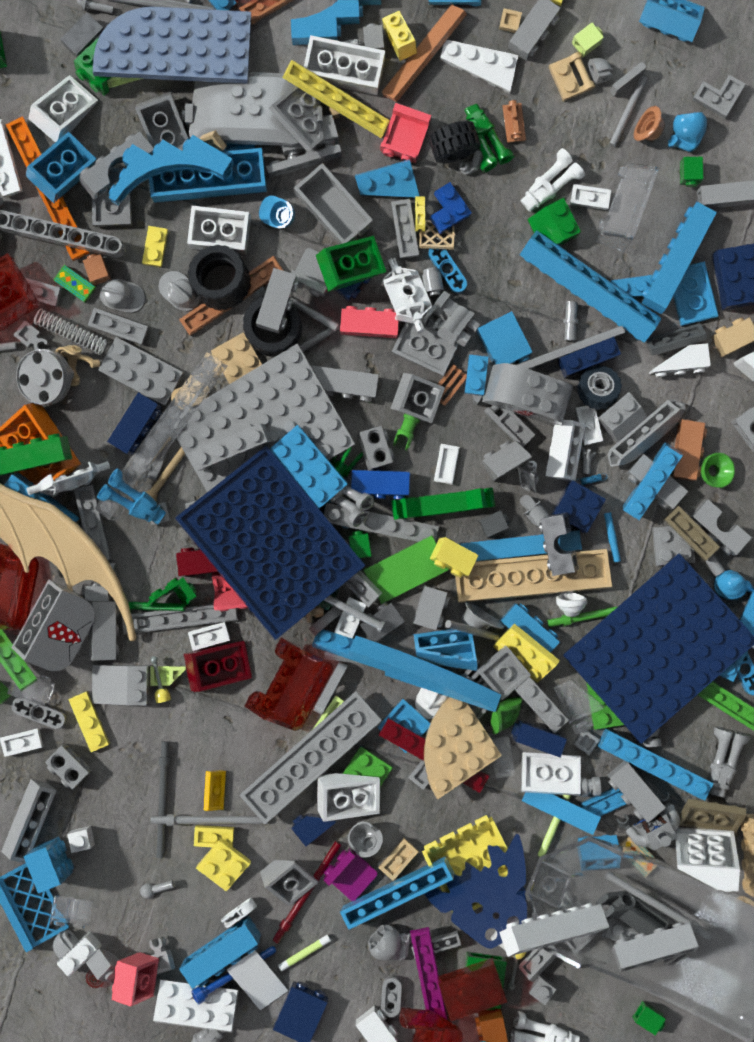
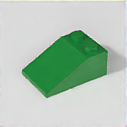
[315,236,387,292]

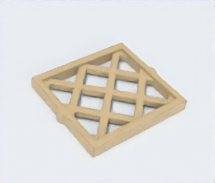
[419,220,455,250]

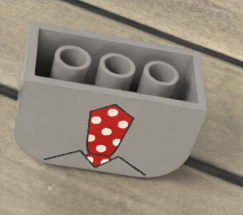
[482,363,573,425]
[12,579,95,671]

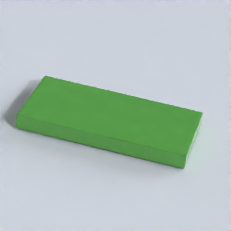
[364,535,449,604]

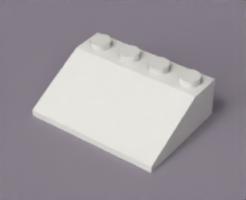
[675,827,740,892]

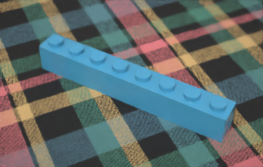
[520,231,662,343]

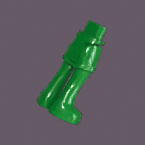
[464,103,515,173]

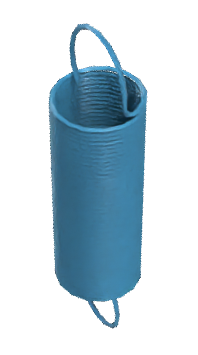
[576,473,607,485]

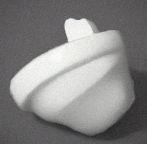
[556,592,587,617]

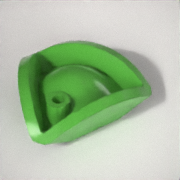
[490,697,522,734]

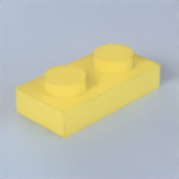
[142,226,168,268]
[194,825,234,847]

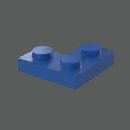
[429,182,472,234]

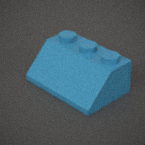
[639,0,705,42]

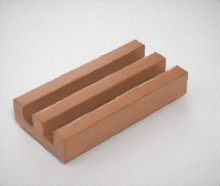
[438,364,467,406]

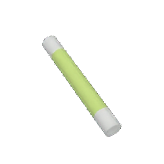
[278,934,331,972]

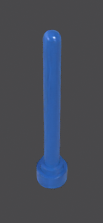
[191,946,276,1005]

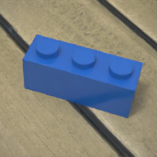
[351,470,410,499]

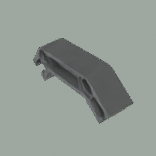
[595,891,691,964]

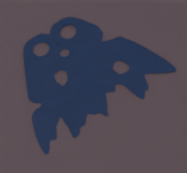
[424,834,527,949]

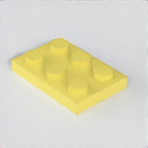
[493,623,560,683]

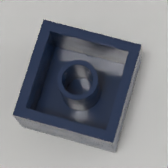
[551,480,606,533]

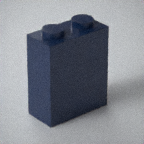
[511,720,567,758]
[273,981,328,1042]

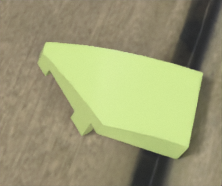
[150,666,186,686]

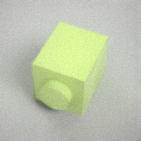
[572,23,604,57]

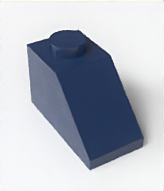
[291,813,336,847]

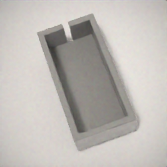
[294,163,373,244]

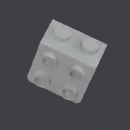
[291,248,328,298]

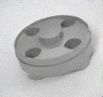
[16,349,74,405]

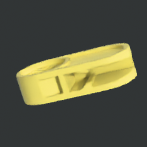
[415,196,425,232]

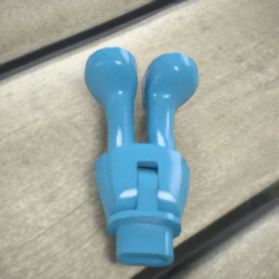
[97,468,166,524]

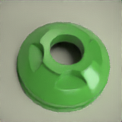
[701,453,735,488]

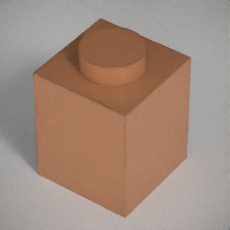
[83,254,111,286]

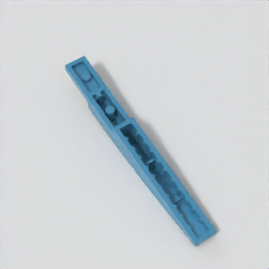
[312,629,501,712]

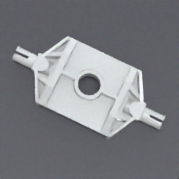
[381,258,432,333]
[27,461,110,496]

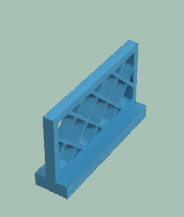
[0,863,69,952]

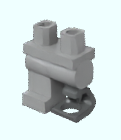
[422,291,480,347]

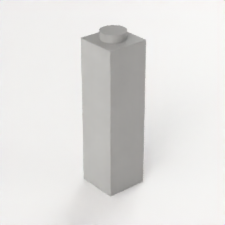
[697,181,754,208]

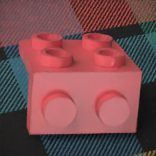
[212,572,248,611]

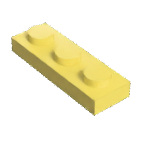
[68,691,110,752]

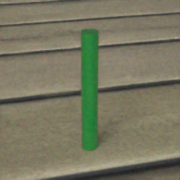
[128,602,185,611]

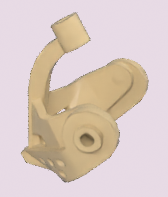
[56,345,100,386]

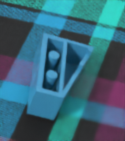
[413,629,477,671]

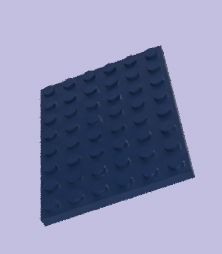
[175,446,365,640]
[563,553,754,744]

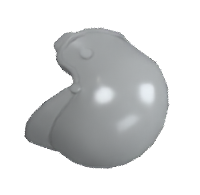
[348,821,383,857]

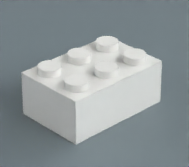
[187,206,251,255]

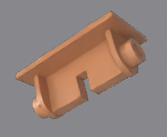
[502,100,526,143]

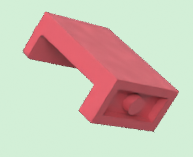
[380,103,431,163]

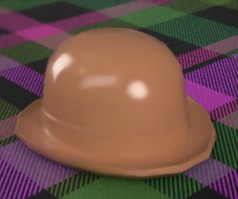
[634,106,665,141]

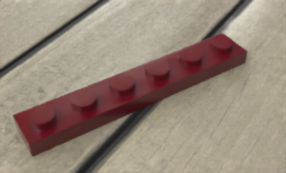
[379,718,489,793]

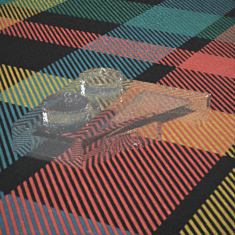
[553,679,604,723]

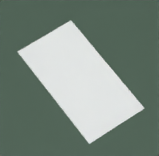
[227,950,288,1010]

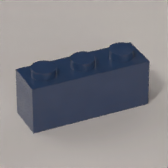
[558,336,621,379]

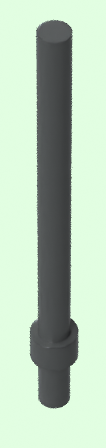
[156,741,171,858]

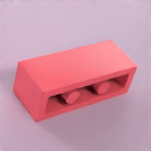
[340,306,399,338]

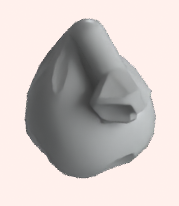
[368,924,412,961]

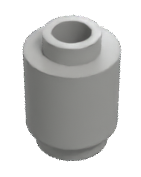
[422,267,444,297]

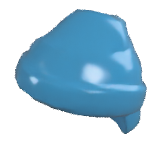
[714,570,754,600]

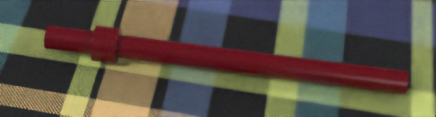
[272,841,342,944]

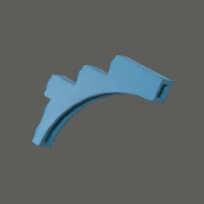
[291,0,381,45]
[109,135,234,206]

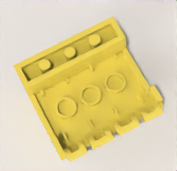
[422,815,508,913]

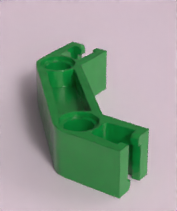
[392,487,495,520]

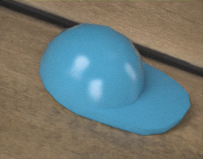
[259,196,295,228]

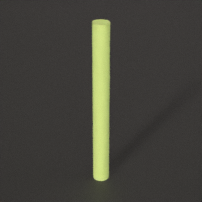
[537,795,571,858]

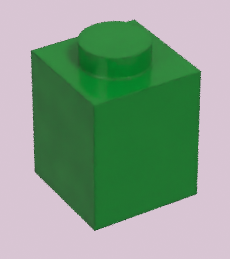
[680,157,703,187]
[349,531,372,558]
[632,1001,666,1036]

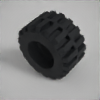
[428,121,481,163]

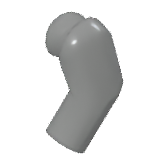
[459,151,483,175]

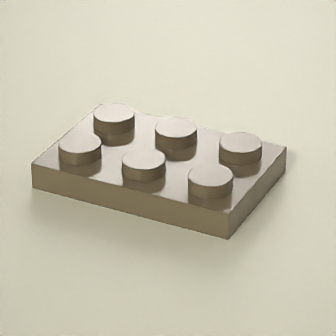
[679,799,746,835]

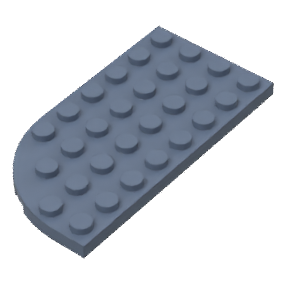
[93,7,251,84]

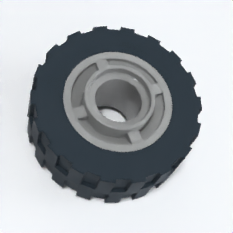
[577,365,622,410]

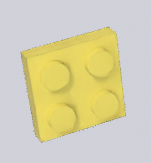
[196,838,251,891]

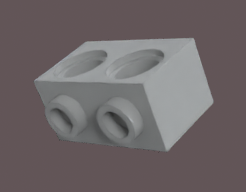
[357,426,394,471]
[45,743,92,789]

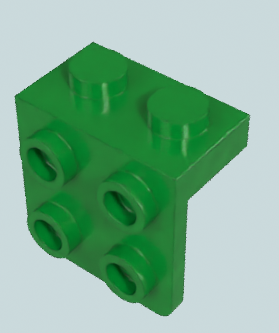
[74,38,111,96]
[147,577,196,607]

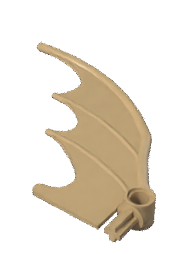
[0,483,136,641]

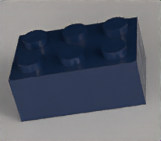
[712,243,754,310]
[107,392,164,457]

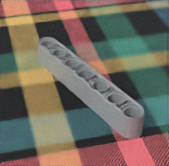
[0,210,125,258]

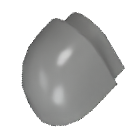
[588,58,613,85]
[53,930,79,959]

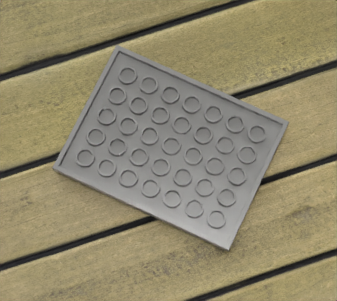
[167,344,356,492]

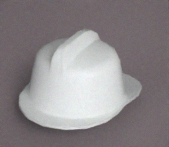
[415,688,449,719]

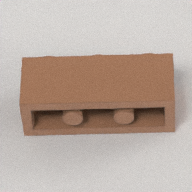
[670,419,707,481]

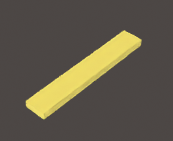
[282,60,390,138]

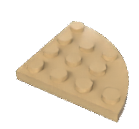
[424,697,502,799]

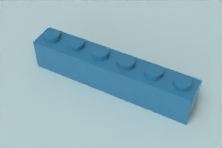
[641,202,717,314]
[597,728,714,801]
[340,856,455,930]

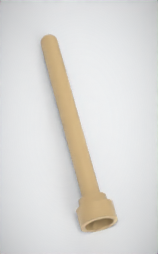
[145,447,185,501]

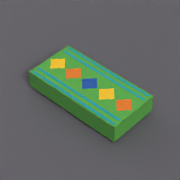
[53,265,96,303]

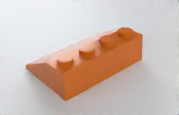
[0,403,81,485]

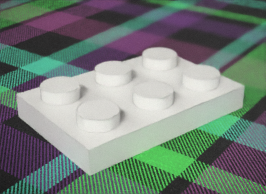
[521,752,581,796]

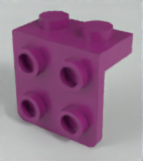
[324,847,377,901]

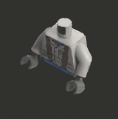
[617,791,680,850]

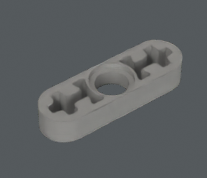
[313,661,348,715]
[12,697,67,729]

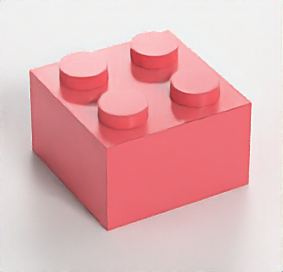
[112,952,159,1006]

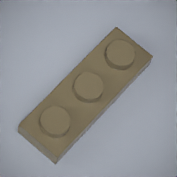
[664,506,720,561]

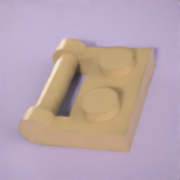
[549,52,595,102]

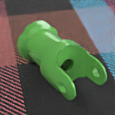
[393,414,420,451]

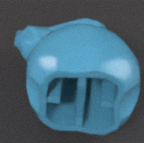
[668,112,707,152]

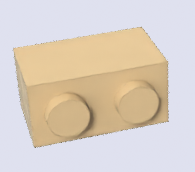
[711,317,754,358]

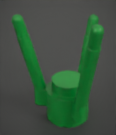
[331,447,363,477]

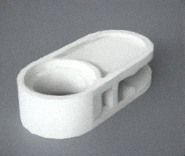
[221,897,257,928]

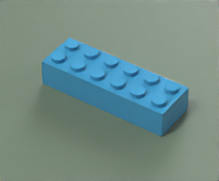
[149,148,267,203]

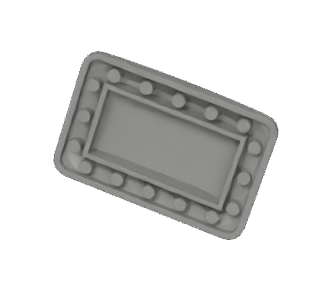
[189,72,299,146]

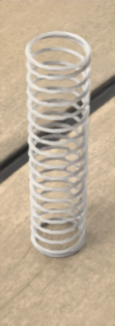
[34,308,107,355]

